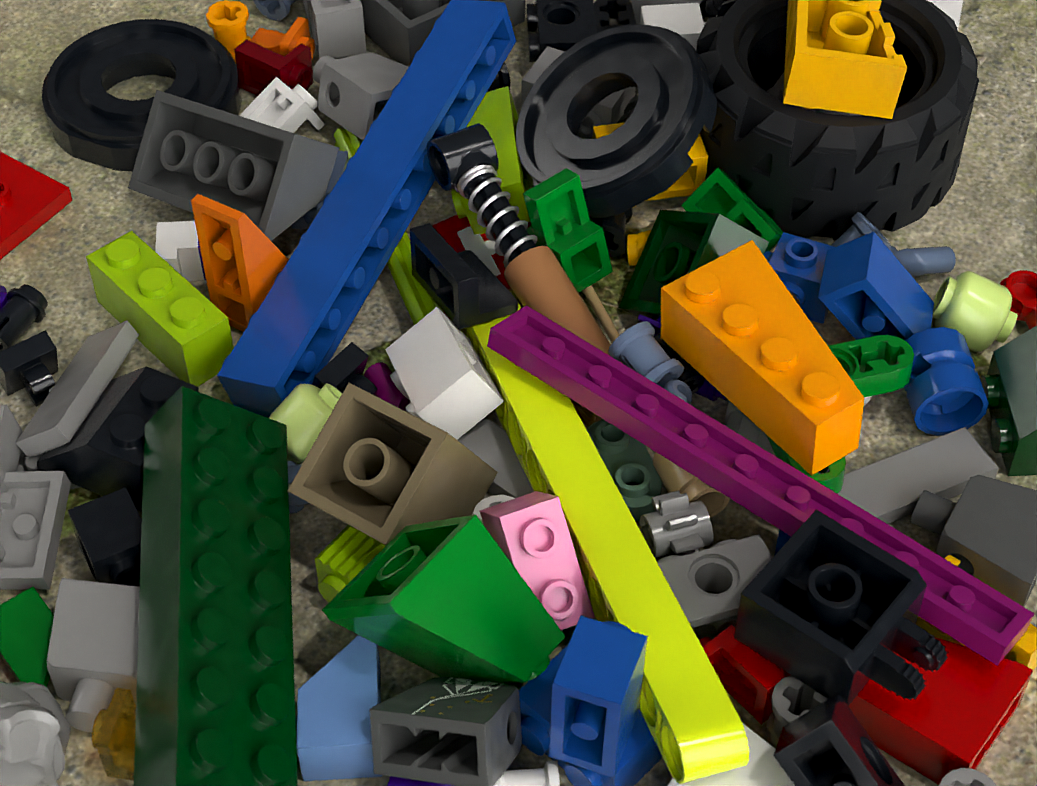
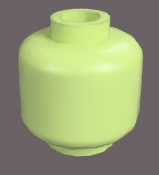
[933,271,1017,352]
[269,383,342,464]

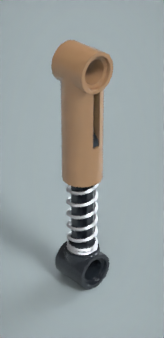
[427,123,622,426]

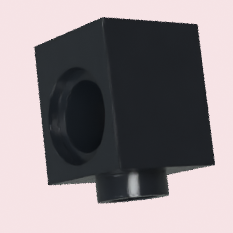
[68,487,142,587]

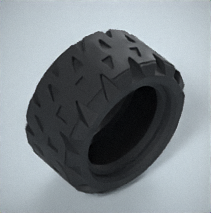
[696,0,979,240]

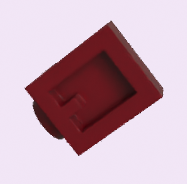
[234,39,314,96]

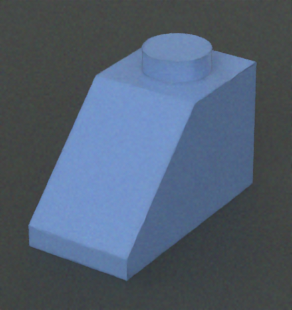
[295,635,382,782]

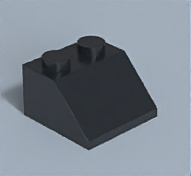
[37,366,199,512]

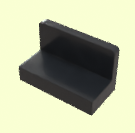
[410,223,518,330]

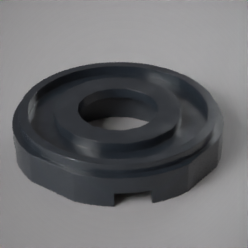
[42,19,242,171]
[516,24,717,218]

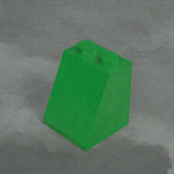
[322,514,565,683]

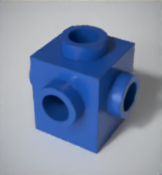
[764,232,834,324]

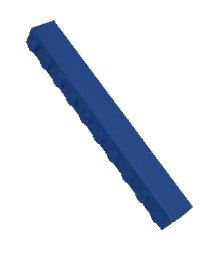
[217,0,516,418]

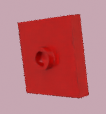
[0,152,73,260]

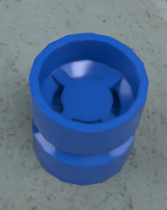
[904,327,989,436]

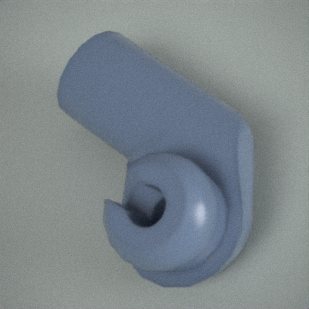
[889,246,956,278]

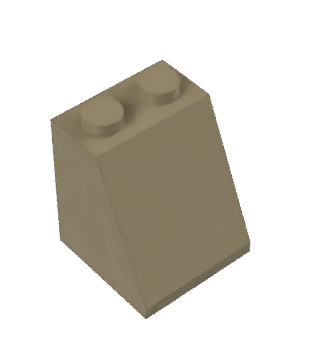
[287,383,498,545]

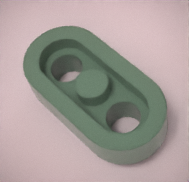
[587,419,662,522]

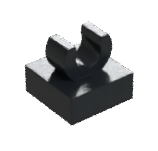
[0,330,58,407]
[312,342,378,395]

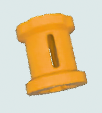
[206,0,251,64]

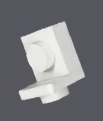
[239,77,325,133]

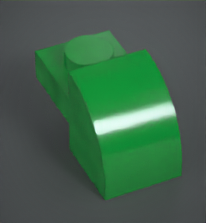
[523,168,613,293]
[681,168,783,252]

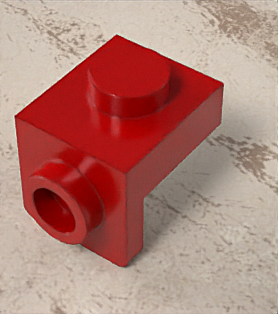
[699,625,787,724]

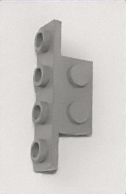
[0,405,71,590]

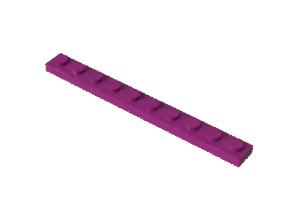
[487,305,1035,665]

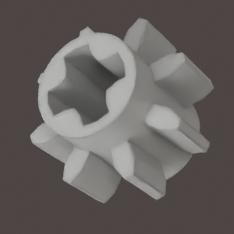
[640,490,713,559]

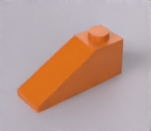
[191,194,289,332]

